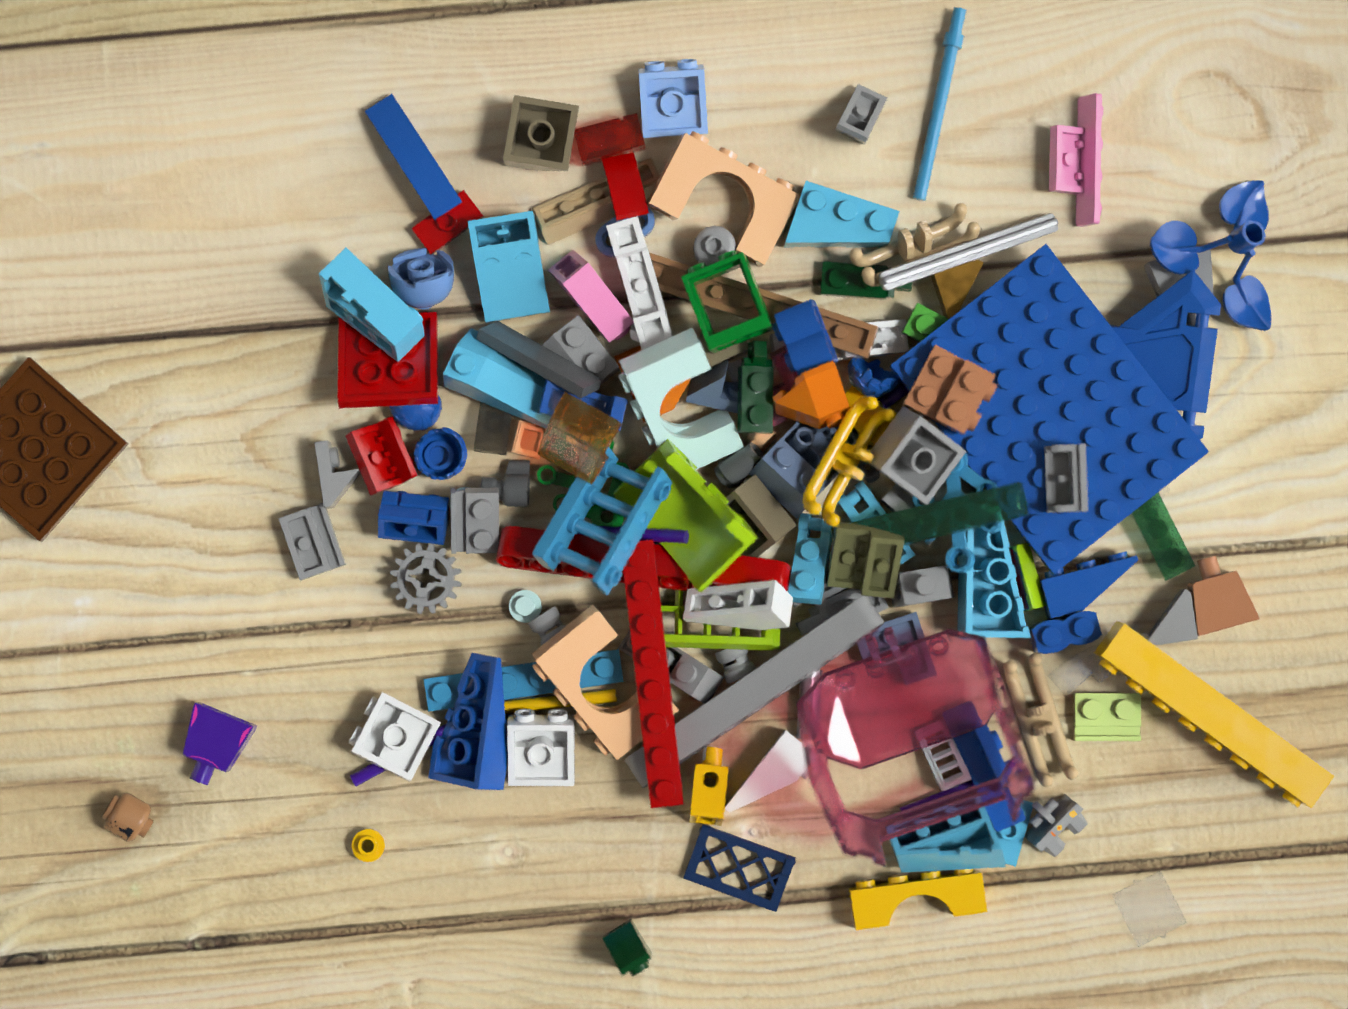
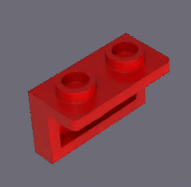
[345,416,417,496]

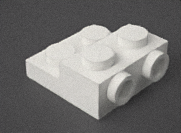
[349,692,441,782]
[507,709,575,786]

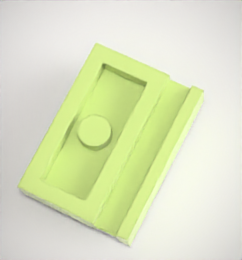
[1074,693,1141,741]

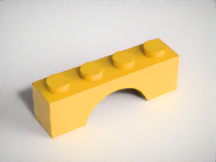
[849,869,988,931]

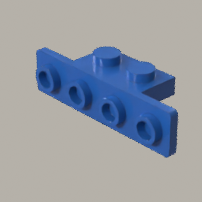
[942,700,1026,832]

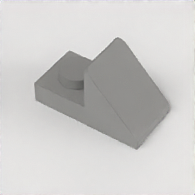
[836,84,887,144]
[314,440,361,509]

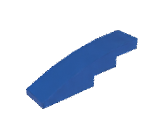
[365,94,462,220]

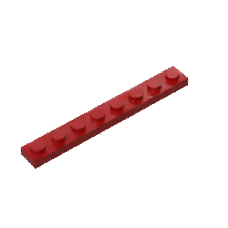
[623,539,684,808]

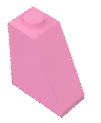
[548,250,634,343]

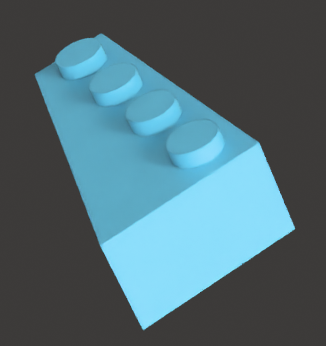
[957,504,1031,638]

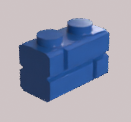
[378,491,449,545]

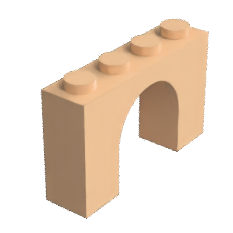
[647,131,801,266]
[532,604,679,760]

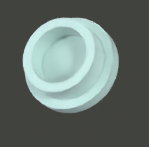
[509,590,542,623]

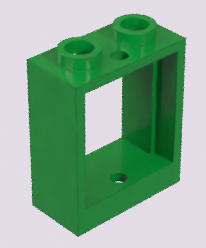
[681,250,773,354]

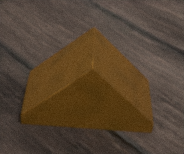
[931,260,984,319]

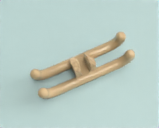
[849,203,980,287]
[1003,652,1078,787]

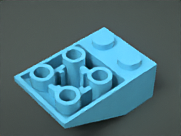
[468,211,550,323]

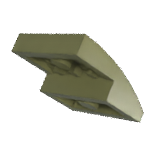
[826,522,905,598]

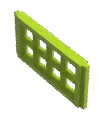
[661,590,780,650]

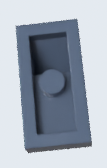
[686,360,738,413]

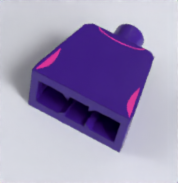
[183,702,257,785]

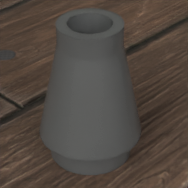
[714,442,763,488]

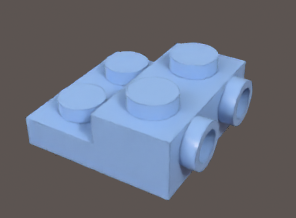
[638,59,708,138]

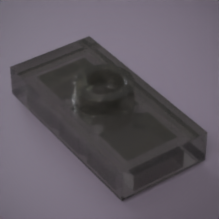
[474,402,512,456]

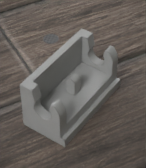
[1044,444,1088,513]

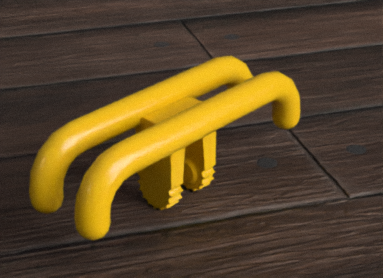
[802,396,896,527]

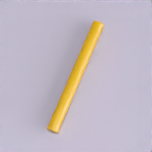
[504,689,617,714]

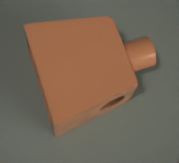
[1187,556,1259,636]

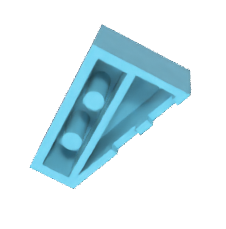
[784,181,900,248]
[319,248,425,362]
[886,794,1006,873]

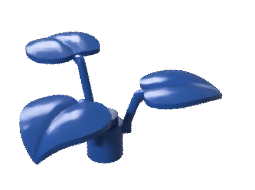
[1150,180,1271,331]

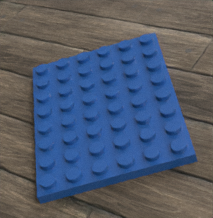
[889,244,1209,574]

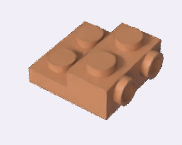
[903,345,997,435]

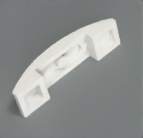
[606,216,673,350]

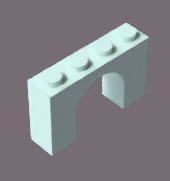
[618,328,744,470]

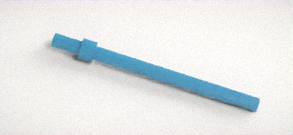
[913,7,966,201]

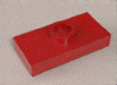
[411,190,484,254]

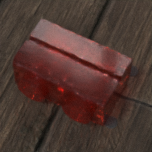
[574,113,646,167]

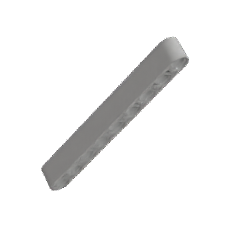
[625,595,885,788]

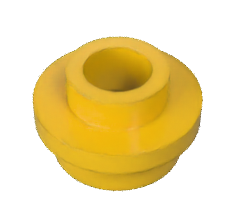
[352,829,385,862]

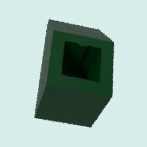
[602,919,652,977]

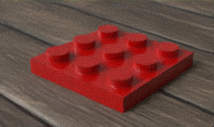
[338,312,438,409]

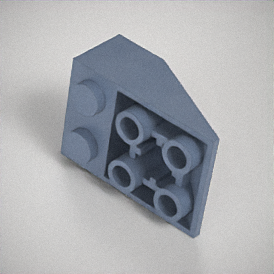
[749,422,859,519]

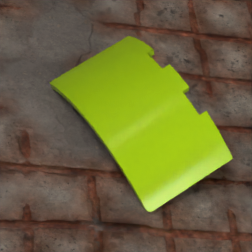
[614,439,757,592]

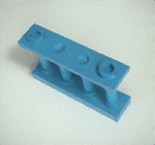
[532,441,673,596]

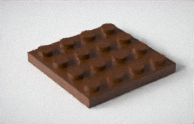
[0,357,129,542]

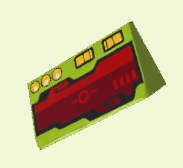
[1009,543,1046,612]

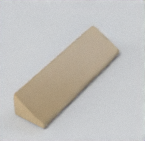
[532,158,660,244]

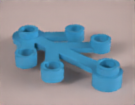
[913,453,1002,573]

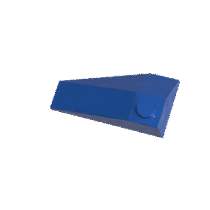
[428,653,508,790]

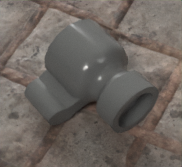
[481,460,530,507]

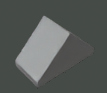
[1145,589,1198,646]

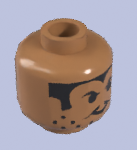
[101,793,154,842]

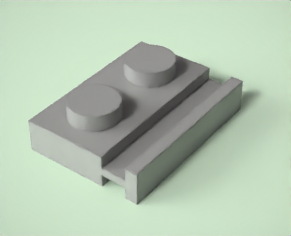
[450,487,499,554]
[278,503,346,581]

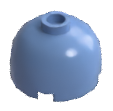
[388,248,454,310]

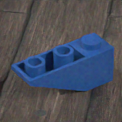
[1039,551,1138,619]

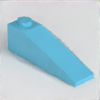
[443,328,572,436]

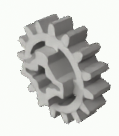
[390,543,462,614]

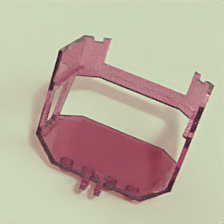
[796,626,1035,867]

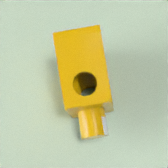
[689,747,728,826]

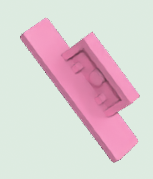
[1049,93,1103,227]

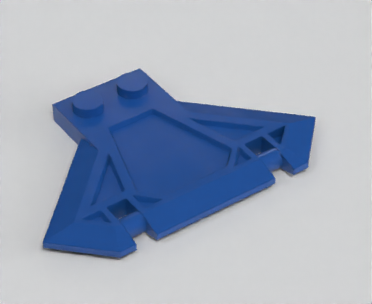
[1110,269,1221,439]

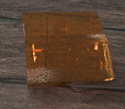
[538,392,622,485]

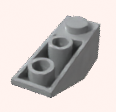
[618,630,724,704]

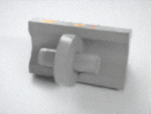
[1025,794,1087,857]

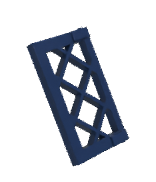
[683,824,796,912]

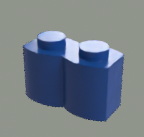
[772,299,839,376]
[1029,611,1102,654]

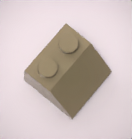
[503,95,579,171]
[726,474,797,558]

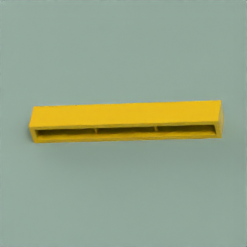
[1094,621,1334,808]

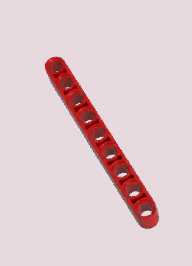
[496,526,791,592]

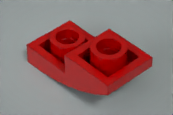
[602,152,649,220]

